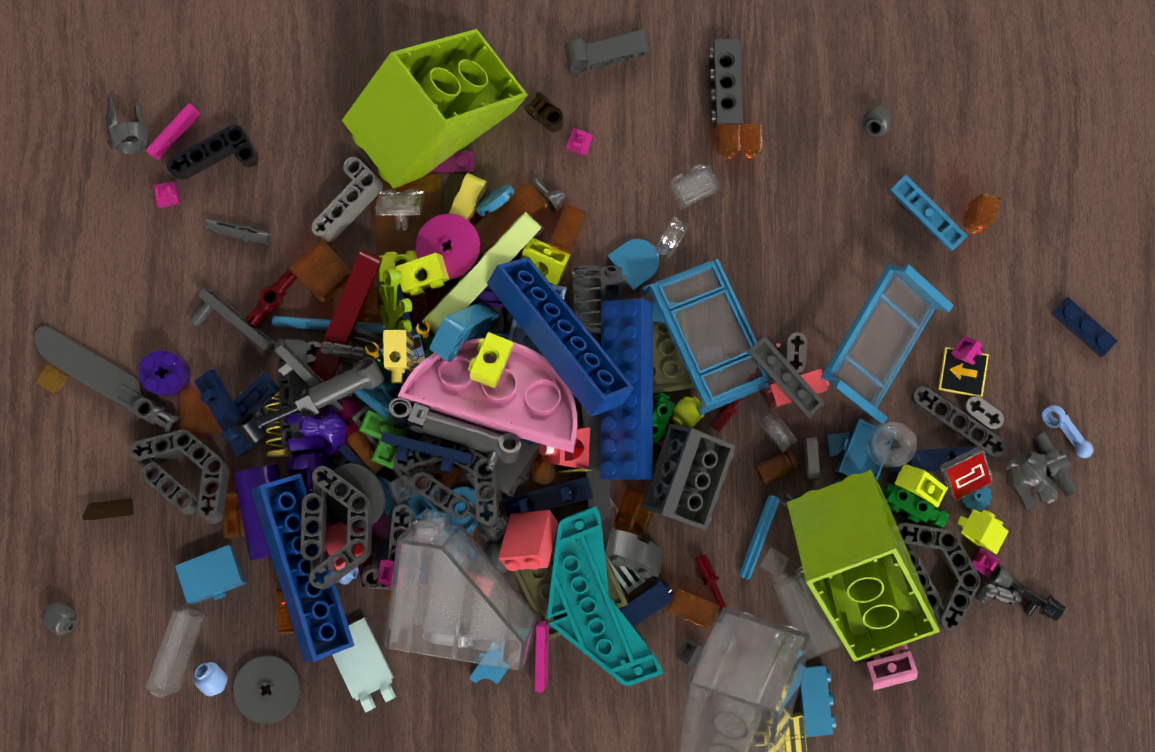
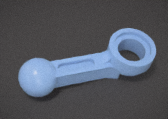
[1042,405,1094,458]

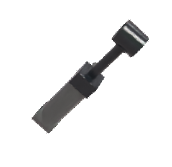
[235,358,384,444]

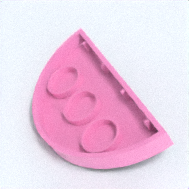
[398,338,577,453]

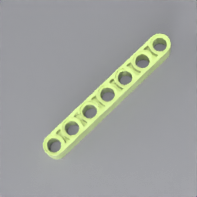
[422,212,541,335]

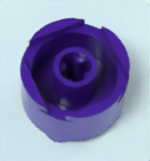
[139,350,191,396]

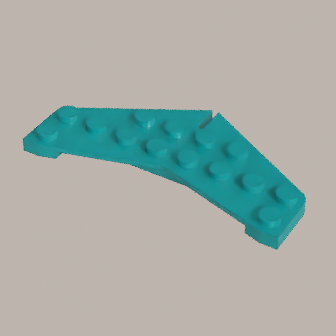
[547,505,664,686]

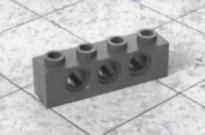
[709,39,743,130]

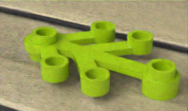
[379,269,412,345]

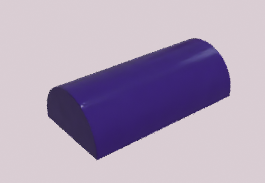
[233,465,281,561]

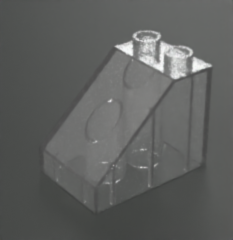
[384,511,538,671]
[680,607,811,752]

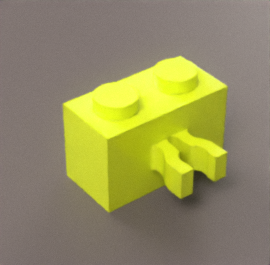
[957,509,1009,555]

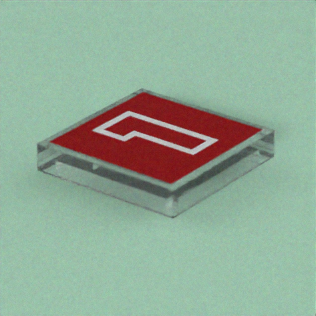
[940,446,994,502]

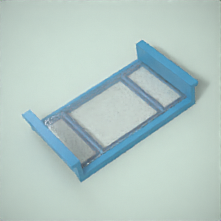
[641,259,771,415]
[821,264,953,425]

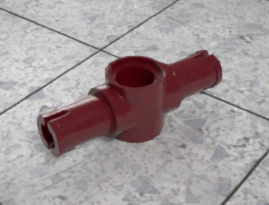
[245,269,298,327]

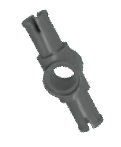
[1034,432,1078,497]

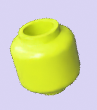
[672,396,704,428]

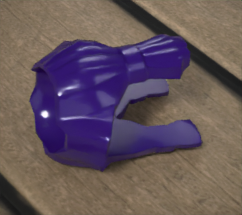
[285,406,347,455]
[287,449,333,505]

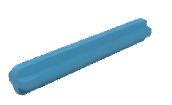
[739,495,780,579]

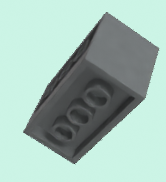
[641,424,735,531]

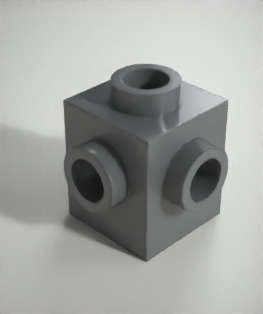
[595,266,627,300]

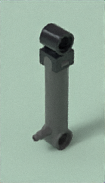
[388,398,521,471]

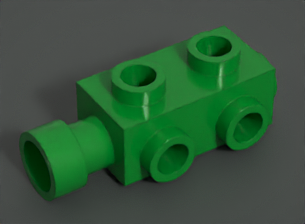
[653,392,676,444]
[883,483,950,529]

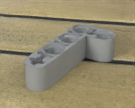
[312,157,383,242]

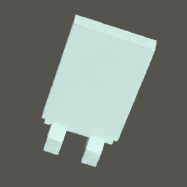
[333,617,396,713]

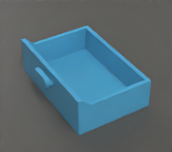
[835,418,895,480]
[175,545,247,604]

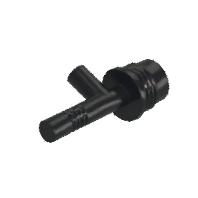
[1010,579,1066,621]

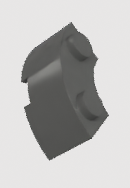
[605,529,664,578]

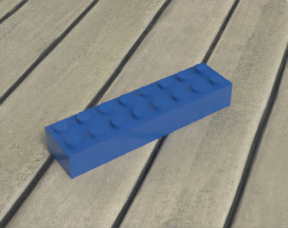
[487,257,634,417]
[601,299,653,480]
[251,473,355,662]

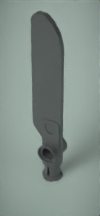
[34,326,180,433]

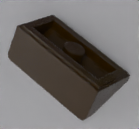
[82,499,134,520]

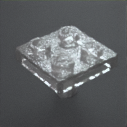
[375,189,424,230]

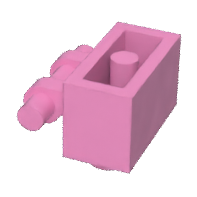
[864,644,918,690]

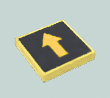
[937,347,989,398]

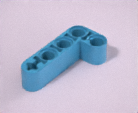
[430,302,500,363]

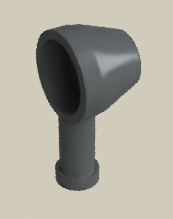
[530,178,567,214]
[976,564,1013,604]

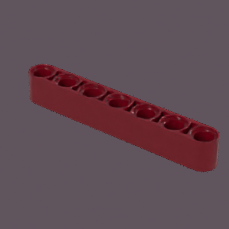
[311,249,383,382]

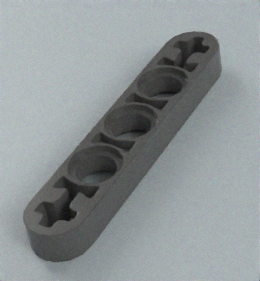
[911,387,1007,457]

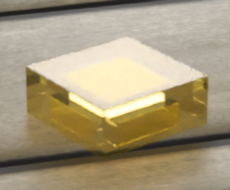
[36,364,69,395]

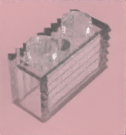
[669,164,720,210]

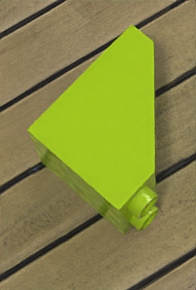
[342,29,528,189]
[787,470,940,662]

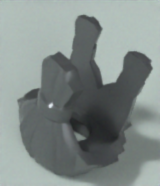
[105,96,149,155]
[1006,451,1058,511]

